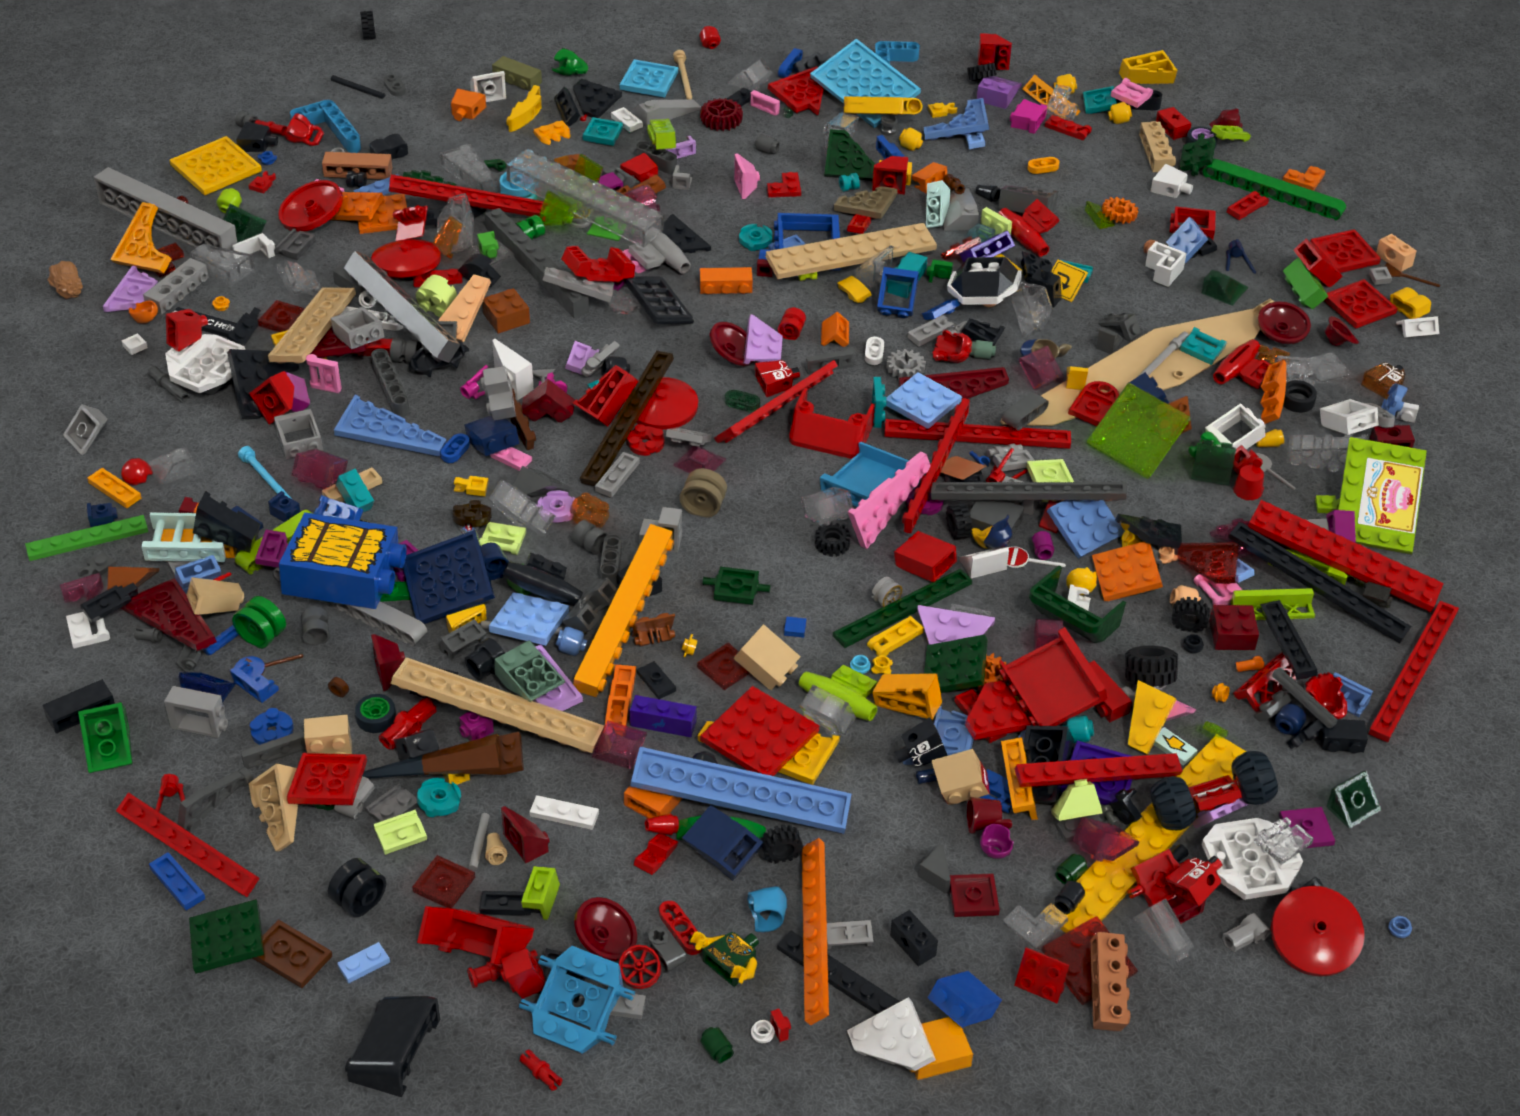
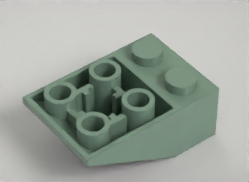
[495,640,565,702]

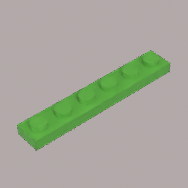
[25,515,148,561]

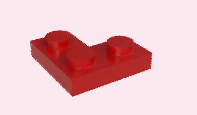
[767,172,801,198]

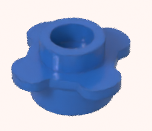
[257,151,277,165]

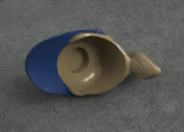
[1020,339,1072,366]

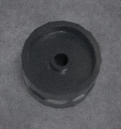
[327,858,387,917]

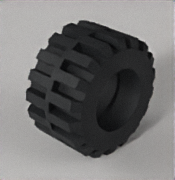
[1125,645,1178,687]

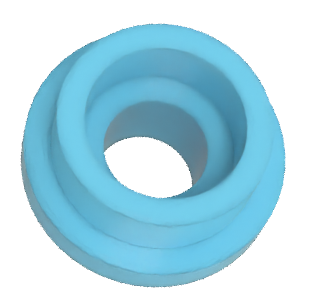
[850,655,871,674]

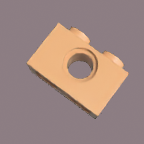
[1376,234,1417,272]

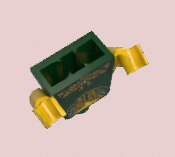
[690,931,759,987]

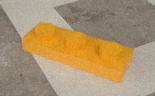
[87,468,142,509]

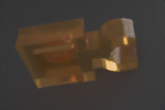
[1257,345,1290,368]

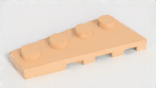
[438,275,491,342]

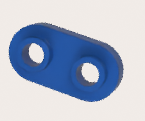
[441,434,470,463]

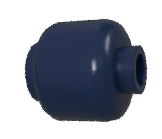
[1275,704,1306,735]

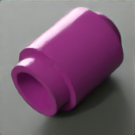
[1032,531,1054,560]

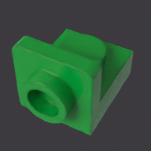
[926,259,953,283]

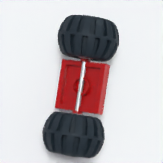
[1150,751,1278,831]

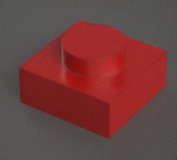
[770,1009,791,1042]

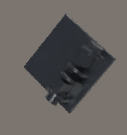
[1021,251,1053,284]

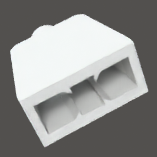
[1151,164,1193,198]

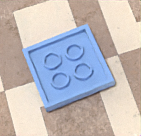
[886,372,962,429]
[489,592,569,646]

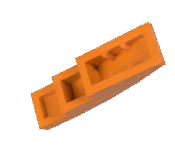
[1260,360,1286,424]
[603,664,636,737]

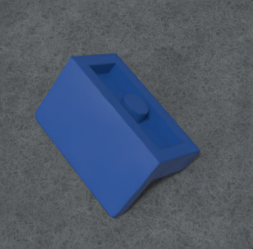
[876,135,905,159]

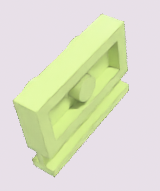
[980,207,1012,236]
[374,810,427,855]

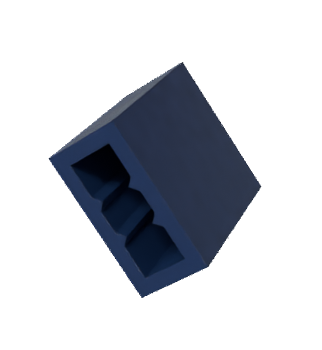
[464,415,520,456]

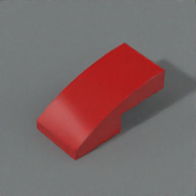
[634,833,678,875]

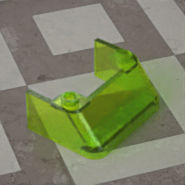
[539,154,604,226]

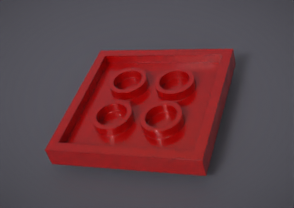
[1310,229,1381,273]
[1324,279,1398,329]
[287,753,367,805]

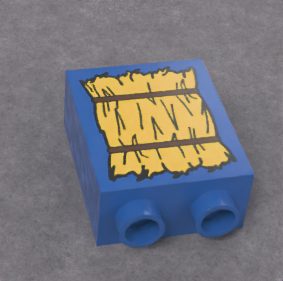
[279,512,407,609]

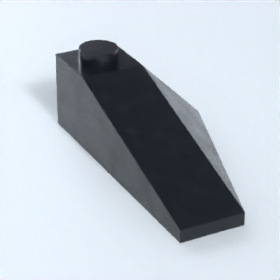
[1024,725,1074,804]

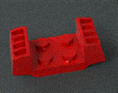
[561,246,635,282]

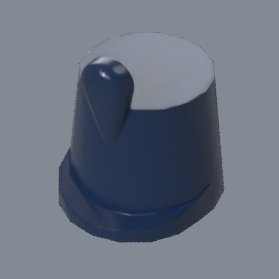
[481,542,508,581]

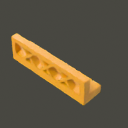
[1022,75,1081,119]
[1001,737,1038,820]

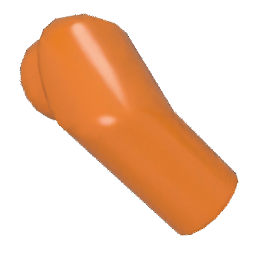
[1236,656,1265,672]

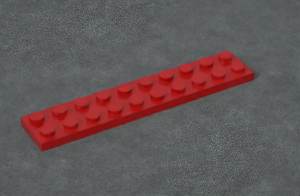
[1248,500,1444,612]

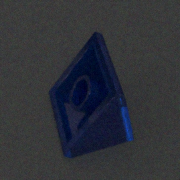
[178,672,236,703]

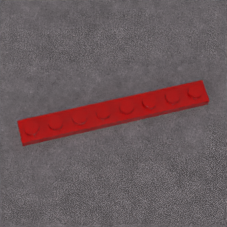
[1014,753,1183,787]
[116,792,260,897]

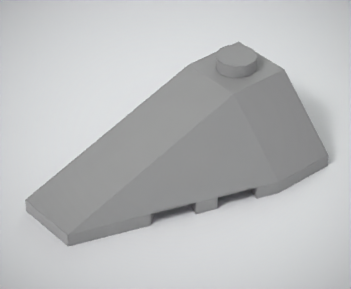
[631,99,701,127]
[943,188,979,231]

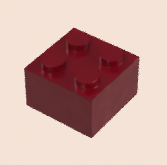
[1209,605,1259,650]

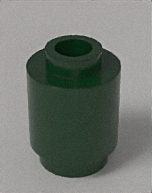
[1055,854,1088,885]
[700,1027,734,1064]

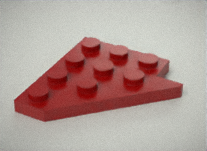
[767,66,824,115]

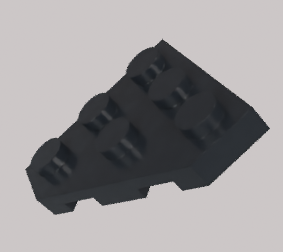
[573,79,622,118]

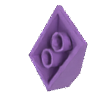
[977,76,1022,109]

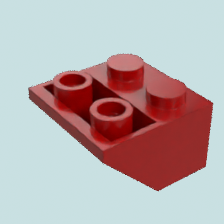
[977,33,1012,70]

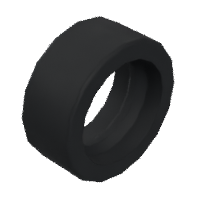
[1283,380,1317,413]

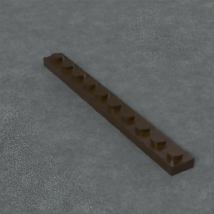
[580,350,674,486]

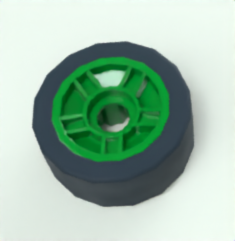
[355,694,396,733]

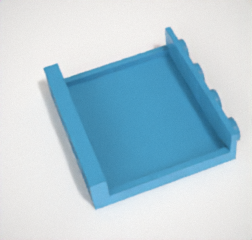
[820,442,921,507]

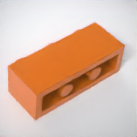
[700,267,753,294]

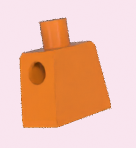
[451,89,486,121]

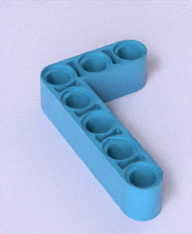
[875,41,920,64]
[290,100,361,153]

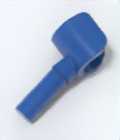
[970,451,990,467]

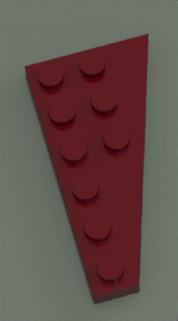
[899,367,1009,401]
[120,578,216,651]

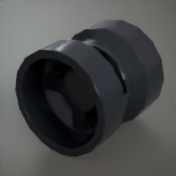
[346,171,367,188]

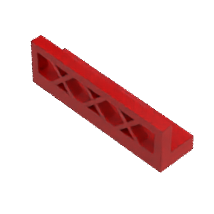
[1233,652,1297,712]

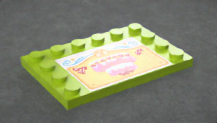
[1338,437,1427,555]

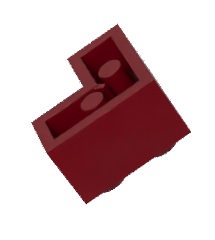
[522,379,575,423]

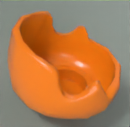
[128,300,158,324]

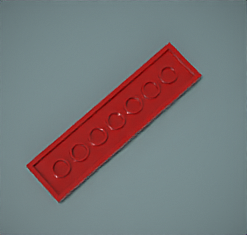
[714,360,838,443]

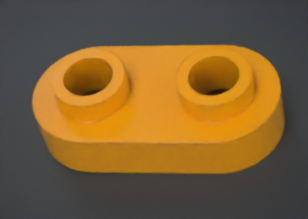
[1027,157,1060,174]

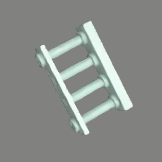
[142,512,226,562]

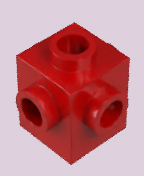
[1227,445,1259,474]

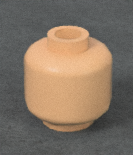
[1170,585,1201,607]

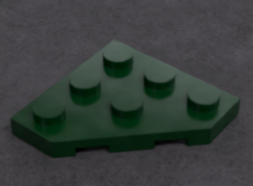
[824,129,875,181]

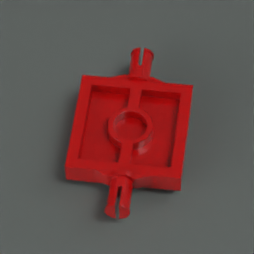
[1127,849,1190,909]

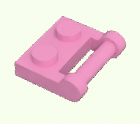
[1111,78,1153,108]
[306,354,342,393]
[1193,568,1242,605]

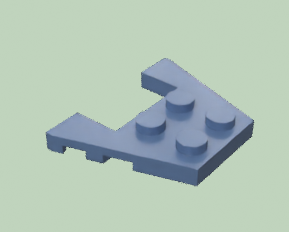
[903,706,974,765]

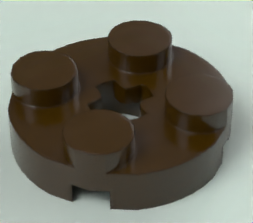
[453,500,492,527]

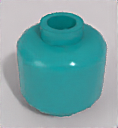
[1062,715,1094,744]

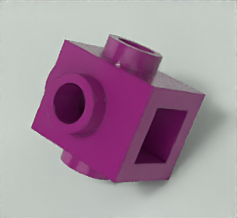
[459,711,494,741]

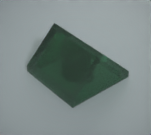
[1326,771,1381,828]

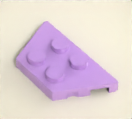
[103,266,158,312]
[744,314,783,364]
[918,605,995,645]

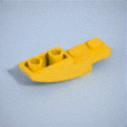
[506,85,542,132]

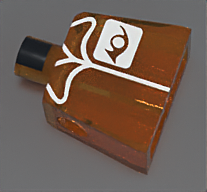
[1361,362,1405,399]

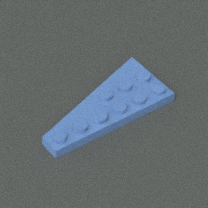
[334,395,447,457]

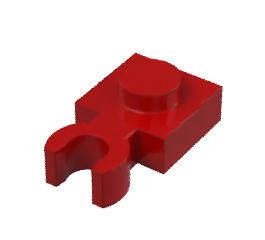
[249,171,276,194]

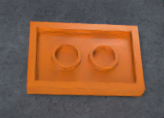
[330,192,384,221]

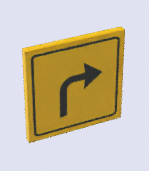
[1052,260,1088,302]

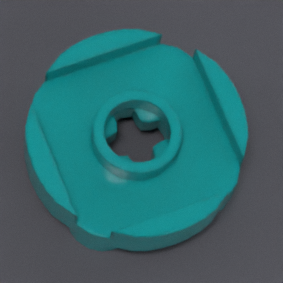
[739,224,773,251]
[417,778,461,817]

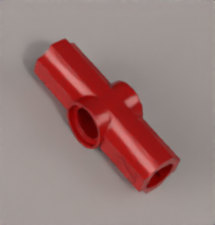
[379,697,437,750]

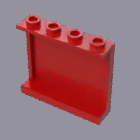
[999,627,1108,726]

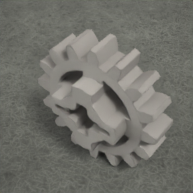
[886,349,926,378]

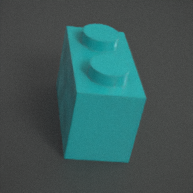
[336,468,374,512]

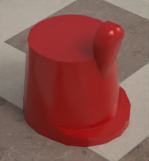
[1233,457,1264,500]

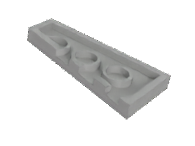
[543,267,614,303]

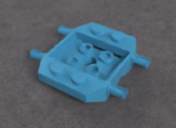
[519,946,635,1054]

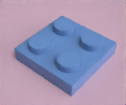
[1166,217,1208,263]

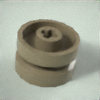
[680,468,727,518]

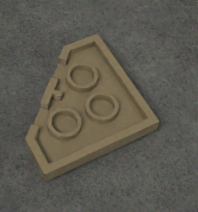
[834,186,897,219]

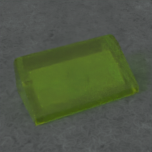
[1085,201,1115,229]

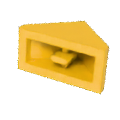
[1066,366,1088,390]

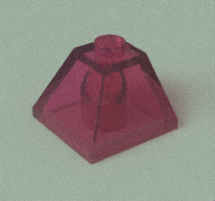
[1018,345,1064,391]
[674,445,726,473]
[592,721,647,770]

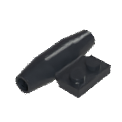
[502,552,583,606]

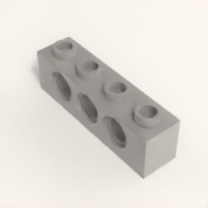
[143,258,209,314]

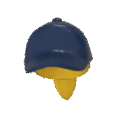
[972,514,1012,549]

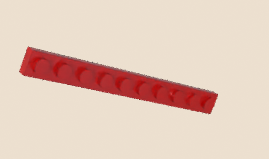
[388,174,558,221]
[902,398,970,534]
[885,419,1071,449]
[1368,601,1459,742]

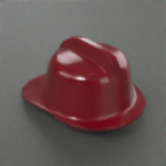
[1209,108,1243,128]
[1325,316,1359,346]

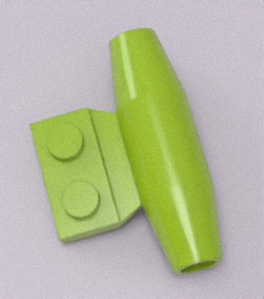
[799,665,878,721]

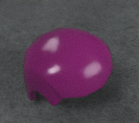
[980,824,1014,859]

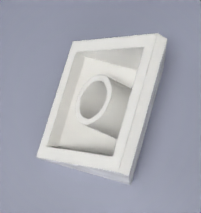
[959,547,1009,578]

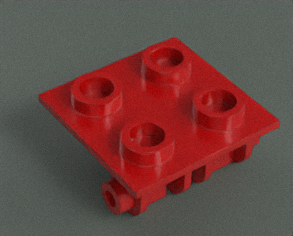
[393,205,428,241]
[1014,947,1069,1004]

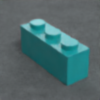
[887,252,928,299]

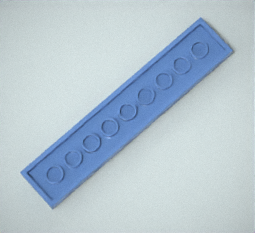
[630,747,851,834]

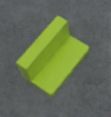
[521,866,560,920]

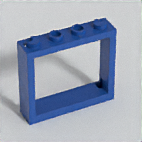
[774,213,840,270]

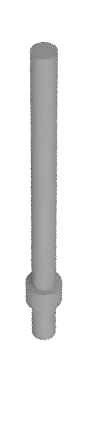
[1124,331,1188,395]

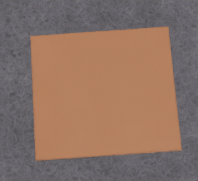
[941,456,986,480]

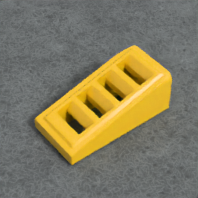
[446,604,487,633]

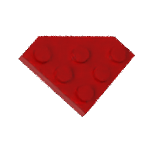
[965,680,1031,740]

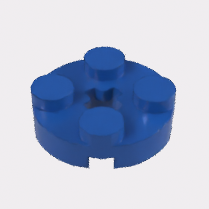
[250,708,294,745]

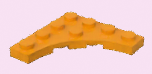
[110,202,172,274]

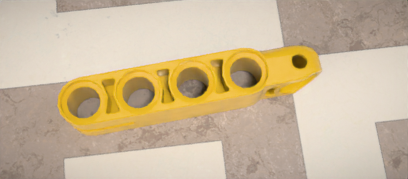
[844,96,923,115]

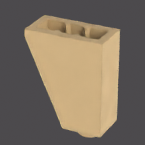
[187,577,244,615]

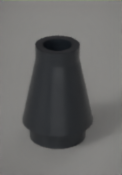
[975,185,1001,202]

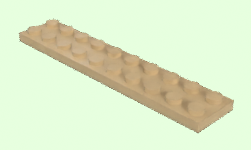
[765,223,937,279]
[391,657,604,753]

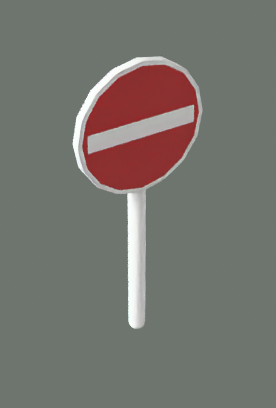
[1007,547,1066,568]

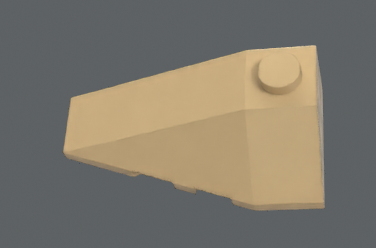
[249,763,298,851]

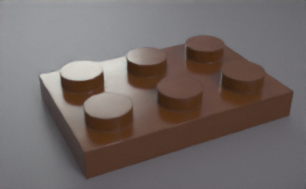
[252,919,332,988]

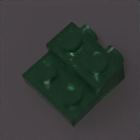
[1191,439,1236,485]

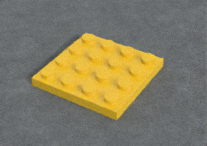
[169,136,262,196]

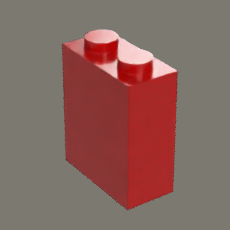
[1293,238,1343,287]
[894,531,957,583]

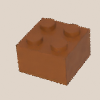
[482,288,530,334]

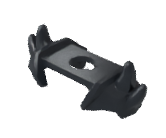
[408,341,469,377]

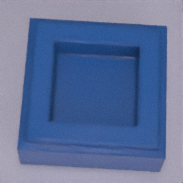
[784,617,806,638]

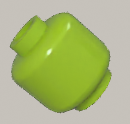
[216,188,242,214]

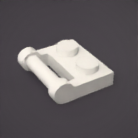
[66,612,110,648]

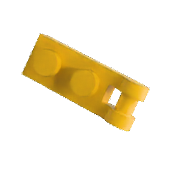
[867,616,924,656]

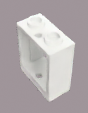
[1320,399,1379,435]
[1205,403,1266,457]

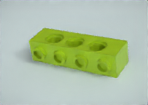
[647,119,676,149]

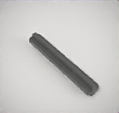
[1272,667,1338,729]

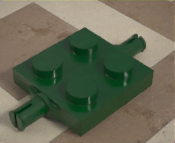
[1179,133,1216,176]
[703,566,771,605]

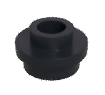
[1183,634,1204,653]

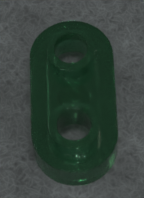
[725,390,760,412]

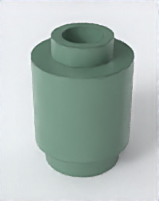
[970,340,996,360]

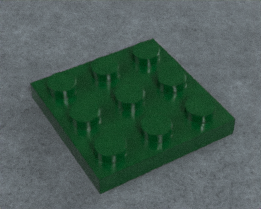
[924,634,988,693]
[189,899,264,974]

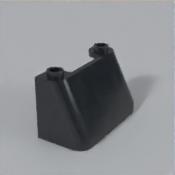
[345,996,440,1097]

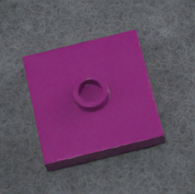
[1279,807,1335,849]

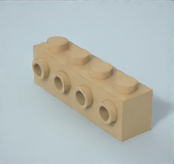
[1139,121,1176,172]

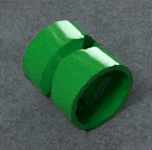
[515,215,545,240]

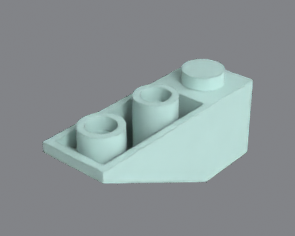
[926,180,950,228]

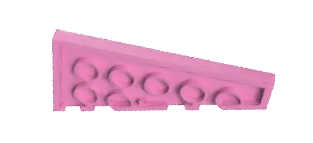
[847,452,930,549]

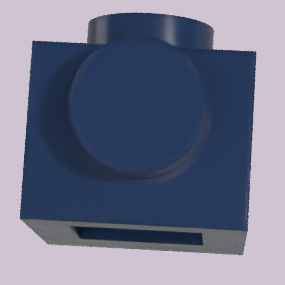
[268,491,301,522]
[87,503,118,527]

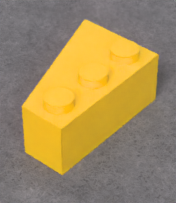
[1119,50,1178,84]

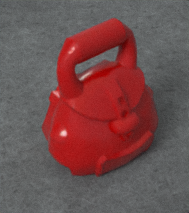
[284,113,324,146]

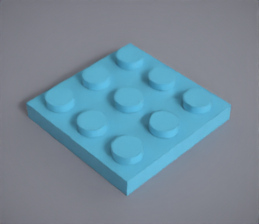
[620,59,678,98]

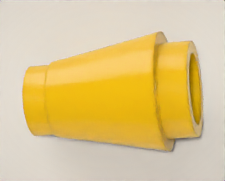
[1256,429,1284,448]

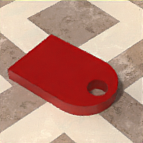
[1068,381,1119,428]

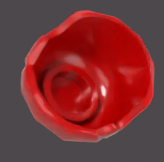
[121,458,153,486]

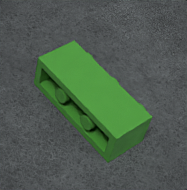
[1283,257,1328,309]

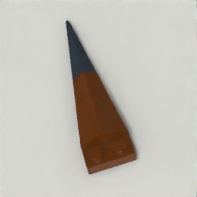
[362,732,524,779]

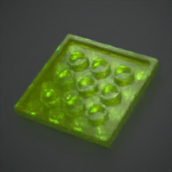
[1086,382,1191,479]

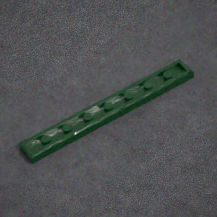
[833,569,972,649]

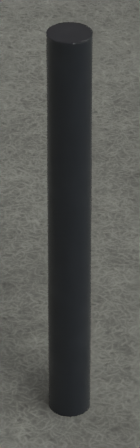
[331,75,385,99]

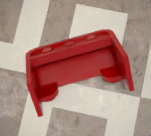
[789,388,875,459]
[417,906,535,967]

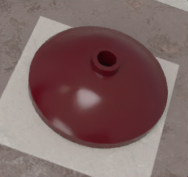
[1257,301,1311,344]
[710,322,754,366]
[574,897,637,961]

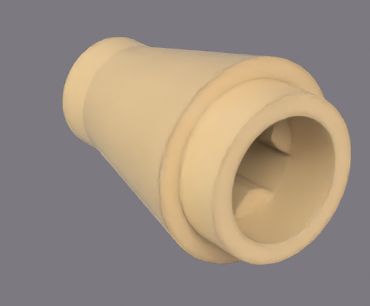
[485,833,507,865]

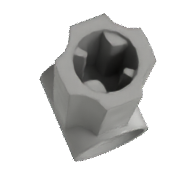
[334,776,374,819]
[1222,913,1271,952]

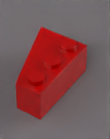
[573,365,639,427]

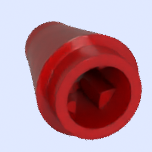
[645,813,679,835]

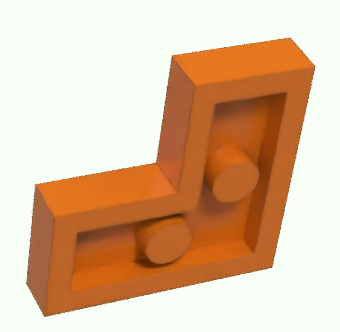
[1283,166,1326,191]

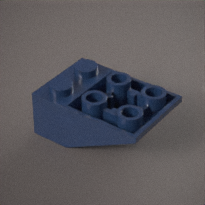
[682,805,763,881]

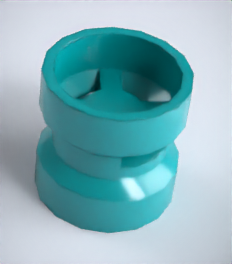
[839,173,860,192]

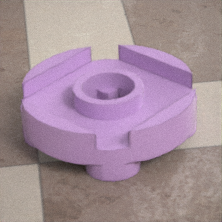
[538,490,577,523]

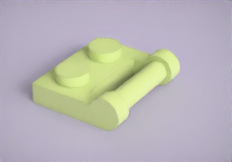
[479,522,526,555]

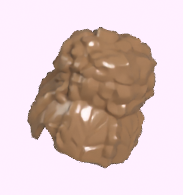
[48,261,83,299]

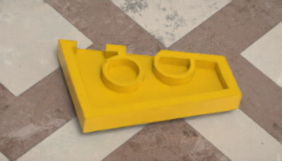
[1128,680,1176,755]

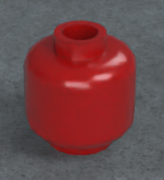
[699,26,721,49]

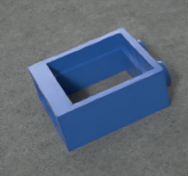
[877,267,919,318]

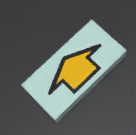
[1153,727,1198,766]

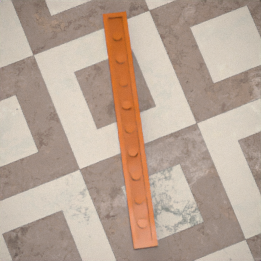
[802,838,829,1025]

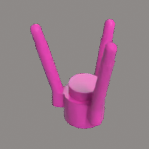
[460,365,488,399]

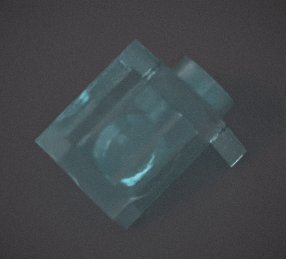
[968,223,996,245]

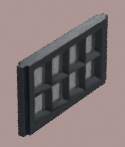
[624,276,694,324]

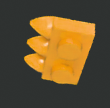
[534,120,571,145]

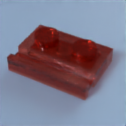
[941,236,981,260]

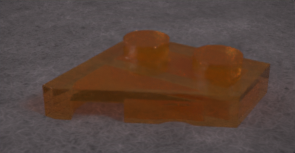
[432,215,463,259]

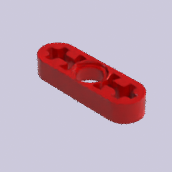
[659,901,703,955]

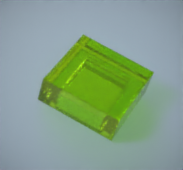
[1203,721,1229,738]

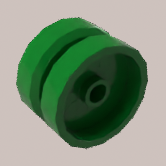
[232,596,286,649]

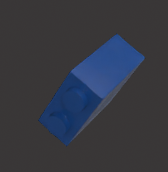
[928,971,1002,1028]

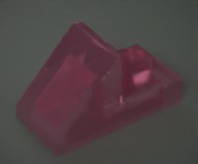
[60,573,104,603]

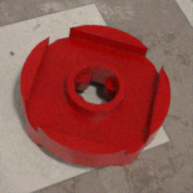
[627,424,665,456]

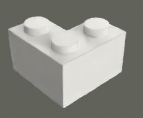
[1145,241,1187,287]

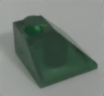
[1201,270,1248,306]

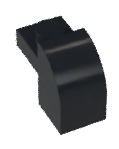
[458,254,501,288]

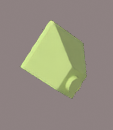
[1051,779,1102,821]

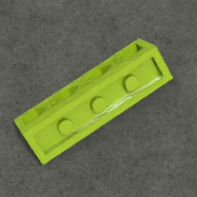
[1231,588,1315,620]

